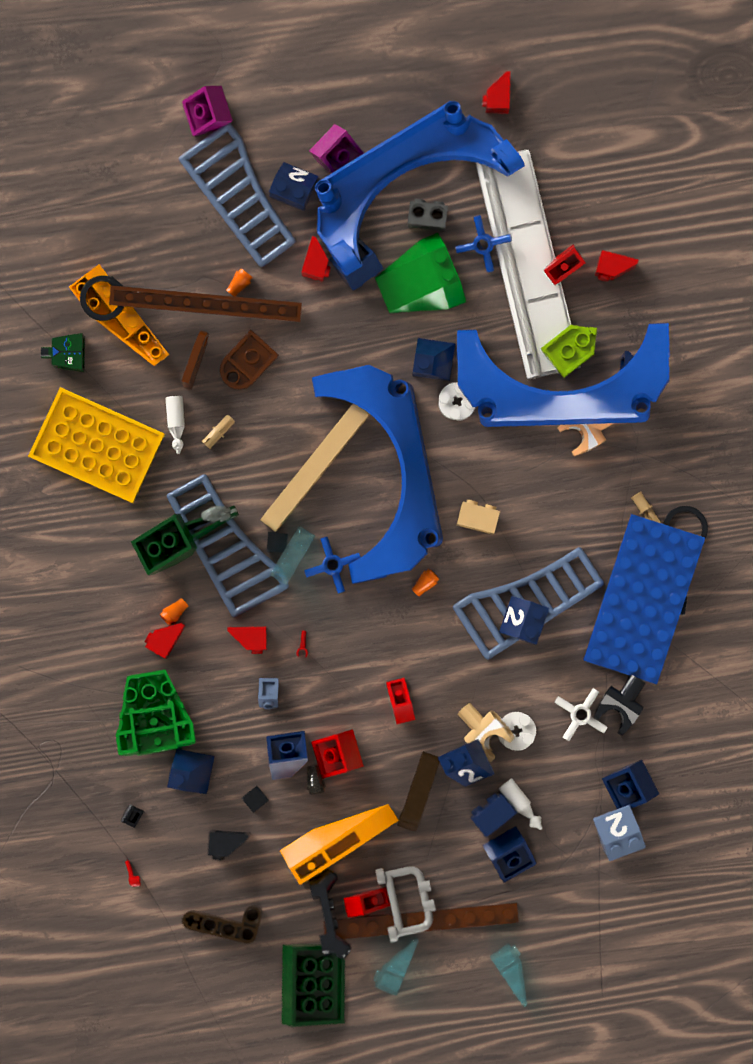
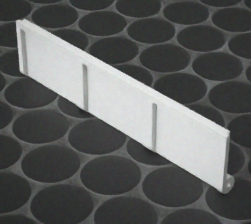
[476,149,581,379]

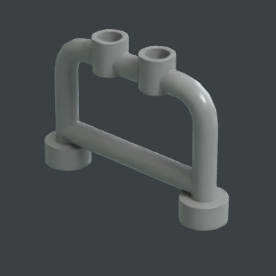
[375,866,436,943]

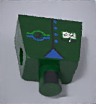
[41,333,85,372]

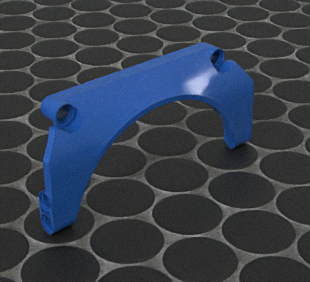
[315,101,525,276]
[457,323,670,427]
[312,365,443,584]

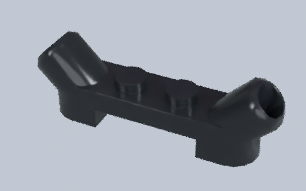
[309,869,352,959]

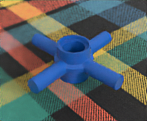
[456,215,512,272]
[304,537,361,594]

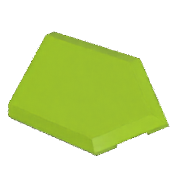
[541,325,597,378]

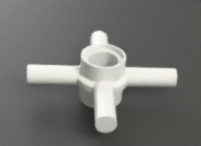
[554,688,608,741]

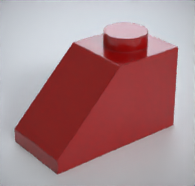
[482,71,510,114]
[301,236,331,282]
[543,244,586,286]
[594,250,639,282]
[144,623,186,659]
[227,626,267,654]
[386,678,415,724]
[343,887,391,917]

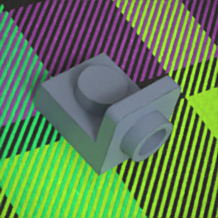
[258,678,279,709]

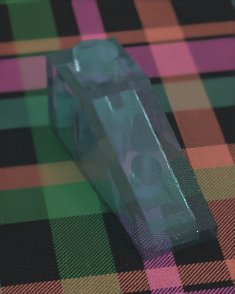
[270,526,315,584]
[373,937,419,996]
[490,943,527,1007]

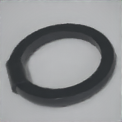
[80,275,124,321]
[663,506,708,539]

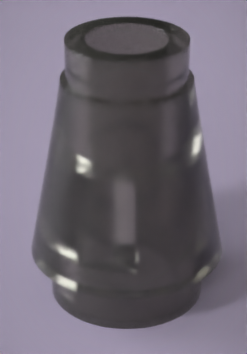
[307,765,326,795]

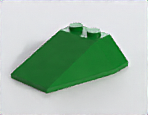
[375,233,467,313]

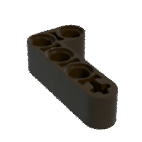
[397,751,440,832]
[182,905,262,944]

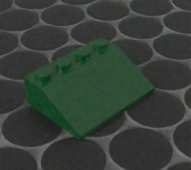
[282,944,345,1027]

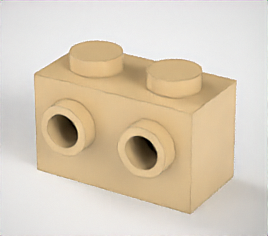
[456,500,500,535]

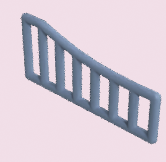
[179,123,296,267]
[167,474,289,617]
[453,547,604,660]

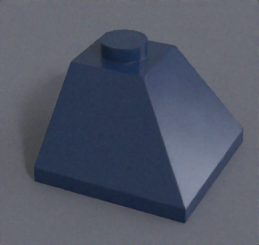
[412,338,455,381]
[266,731,308,780]
[167,749,215,794]

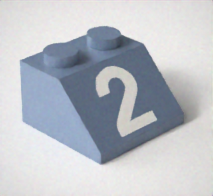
[593,805,646,861]

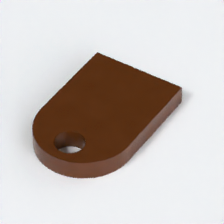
[181,330,209,390]
[220,330,279,390]

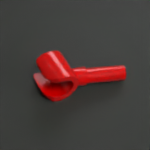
[296,631,308,658]
[125,860,141,887]

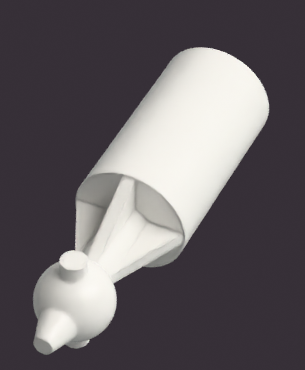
[165,396,185,454]
[498,778,543,830]

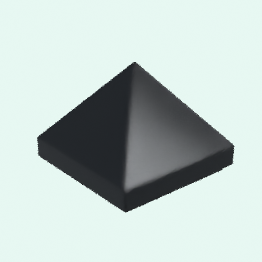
[121,804,144,828]

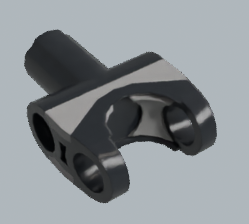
[594,674,646,736]

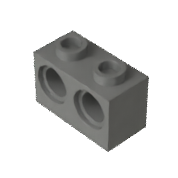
[407,199,448,232]

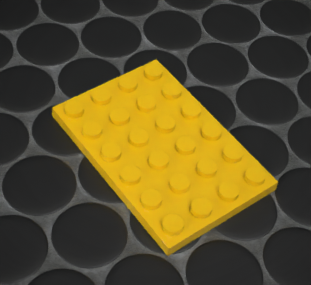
[28,387,165,503]

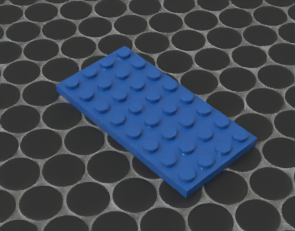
[583,514,705,684]

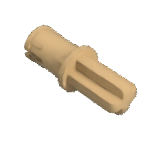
[202,415,235,449]
[631,492,660,523]

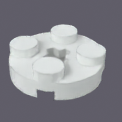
[438,382,475,421]
[498,712,536,751]

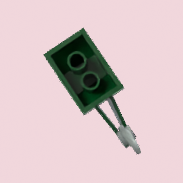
[131,506,239,576]

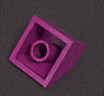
[182,86,233,137]
[309,124,364,174]

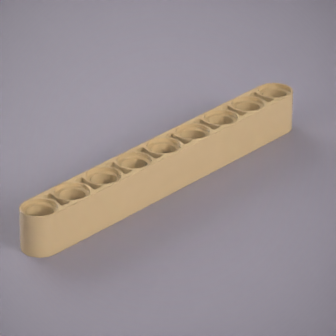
[260,404,370,532]

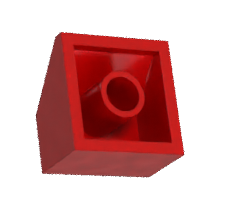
[311,729,364,779]

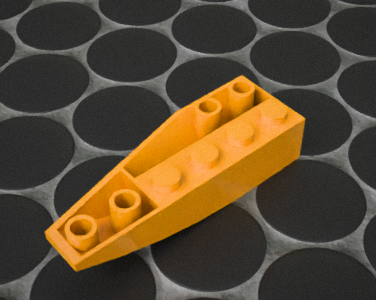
[69,264,169,366]
[280,804,399,885]

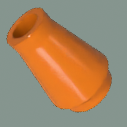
[227,268,253,297]
[412,568,440,597]
[160,598,189,626]

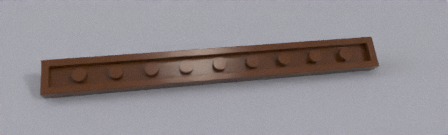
[109,286,302,322]
[323,903,519,939]

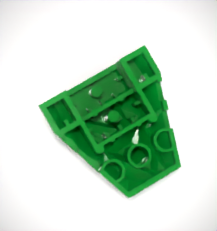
[116,670,196,756]

